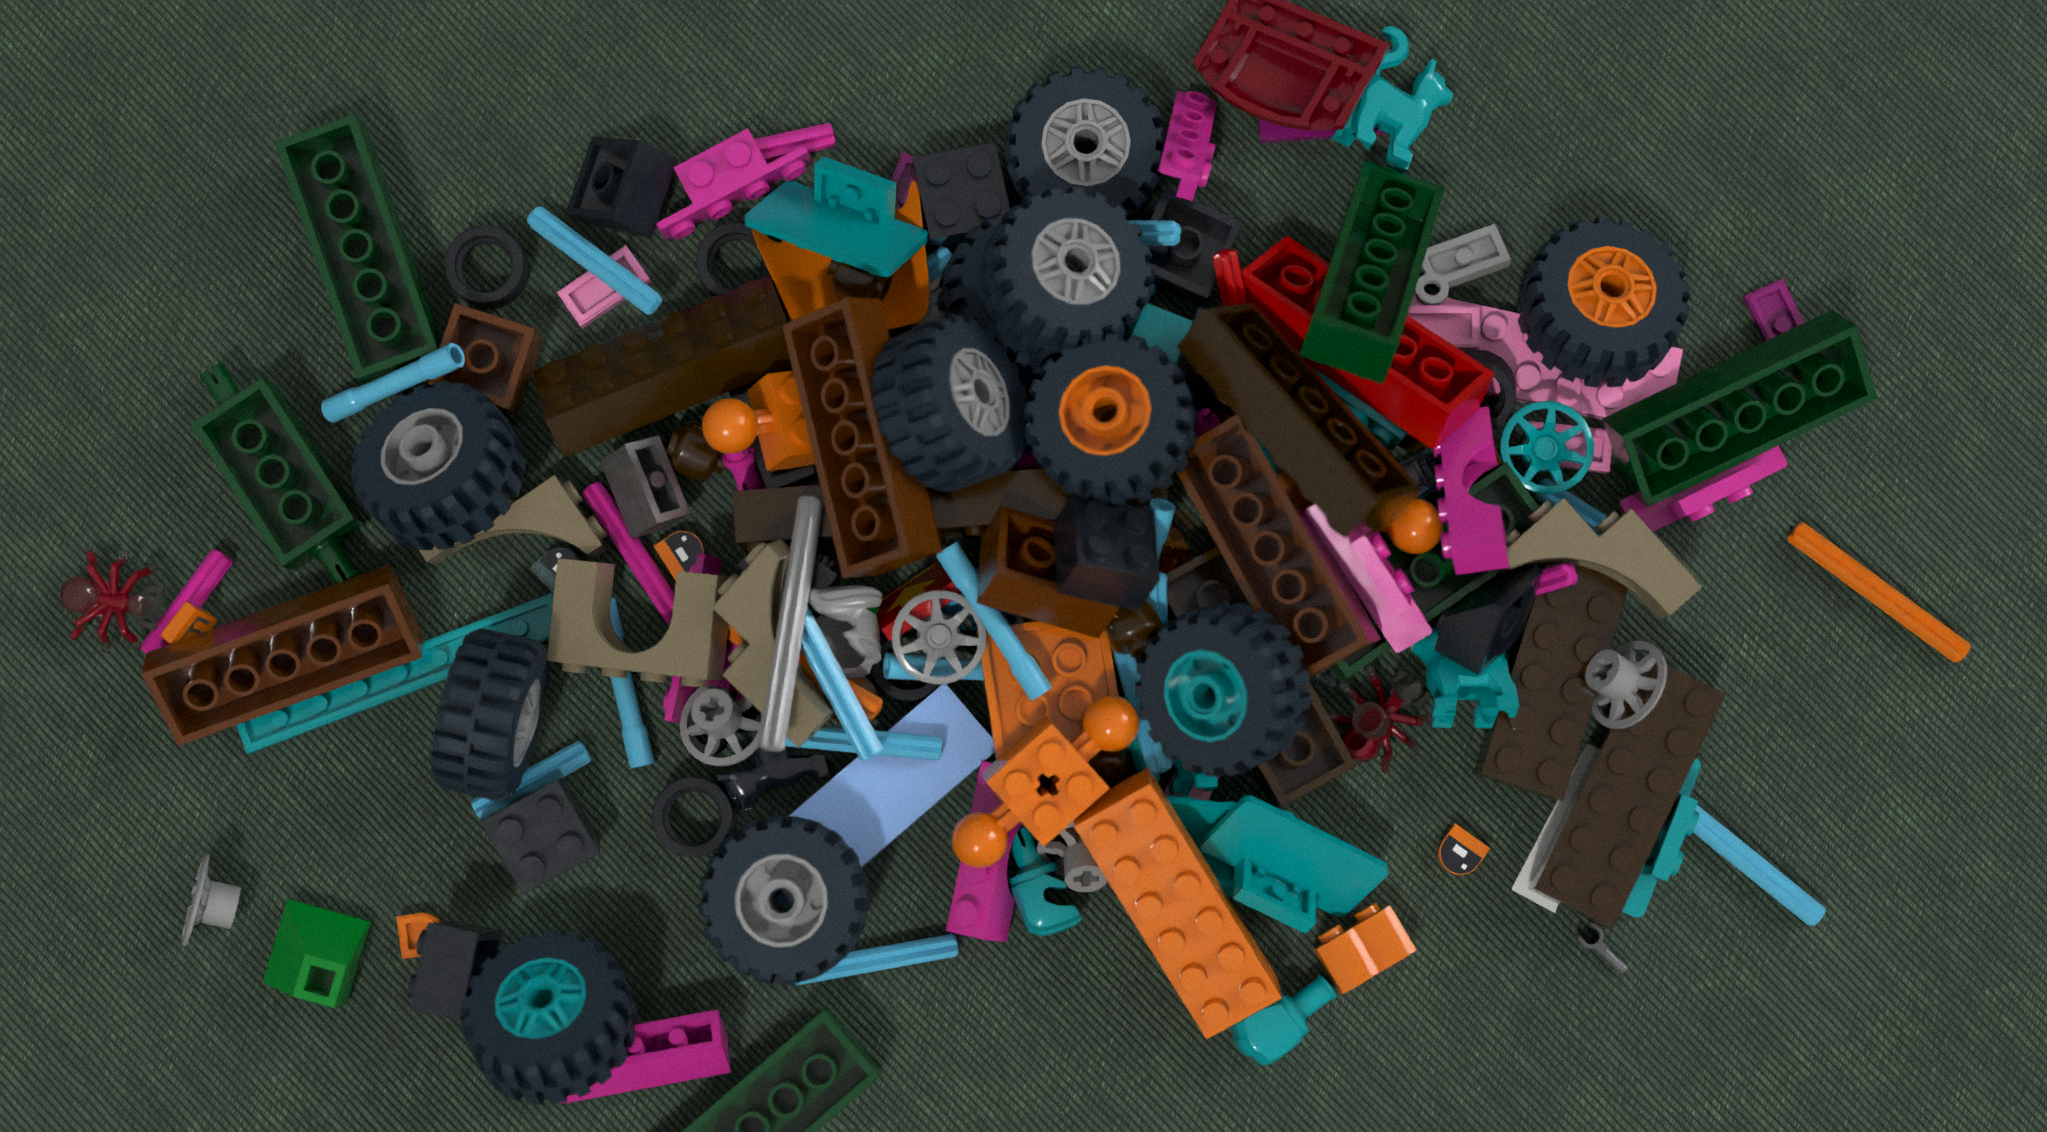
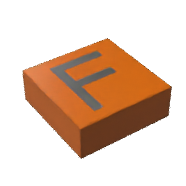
[160,601,218,644]

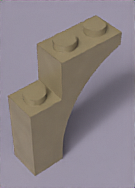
[418,475,608,566]
[1500,498,1702,619]
[712,539,835,748]

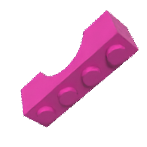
[1433,406,1509,575]
[946,761,1041,942]

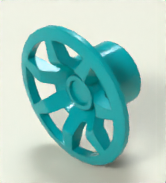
[1500,401,1594,494]

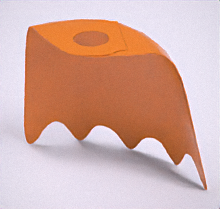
[752,180,930,333]

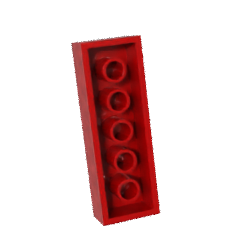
[1241,236,1494,450]

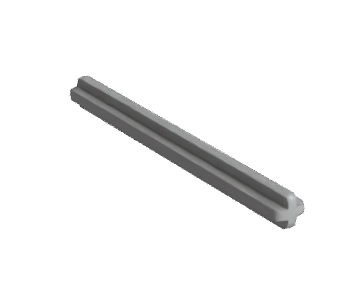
[759,496,823,752]

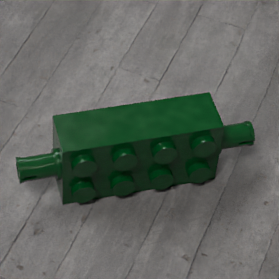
[190,363,366,584]

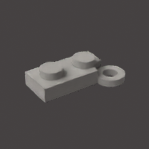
[1415,224,1511,305]

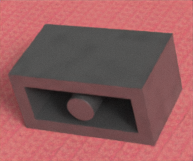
[600,435,691,539]

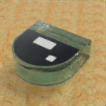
[530,548,581,593]

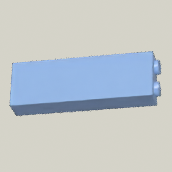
[777,684,995,911]

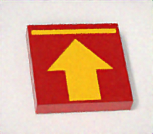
[877,560,962,641]

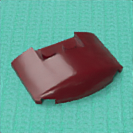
[1193,0,1390,131]

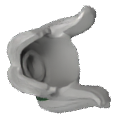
[800,585,882,679]

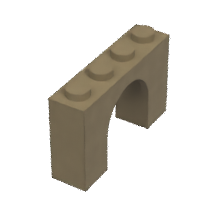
[547,558,730,687]

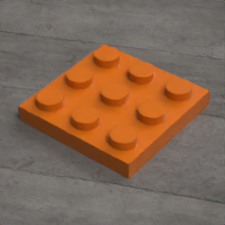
[976,621,1118,759]

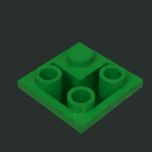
[263,899,371,1008]

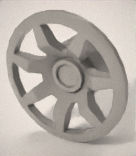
[892,590,986,684]
[1585,641,1667,729]
[680,685,763,766]
[1037,821,1107,892]
[181,853,241,946]

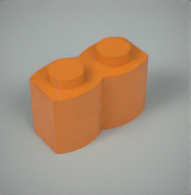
[1313,902,1417,994]

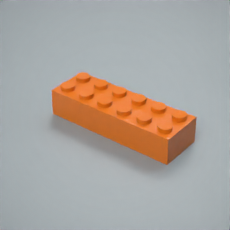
[1074,768,1282,1040]

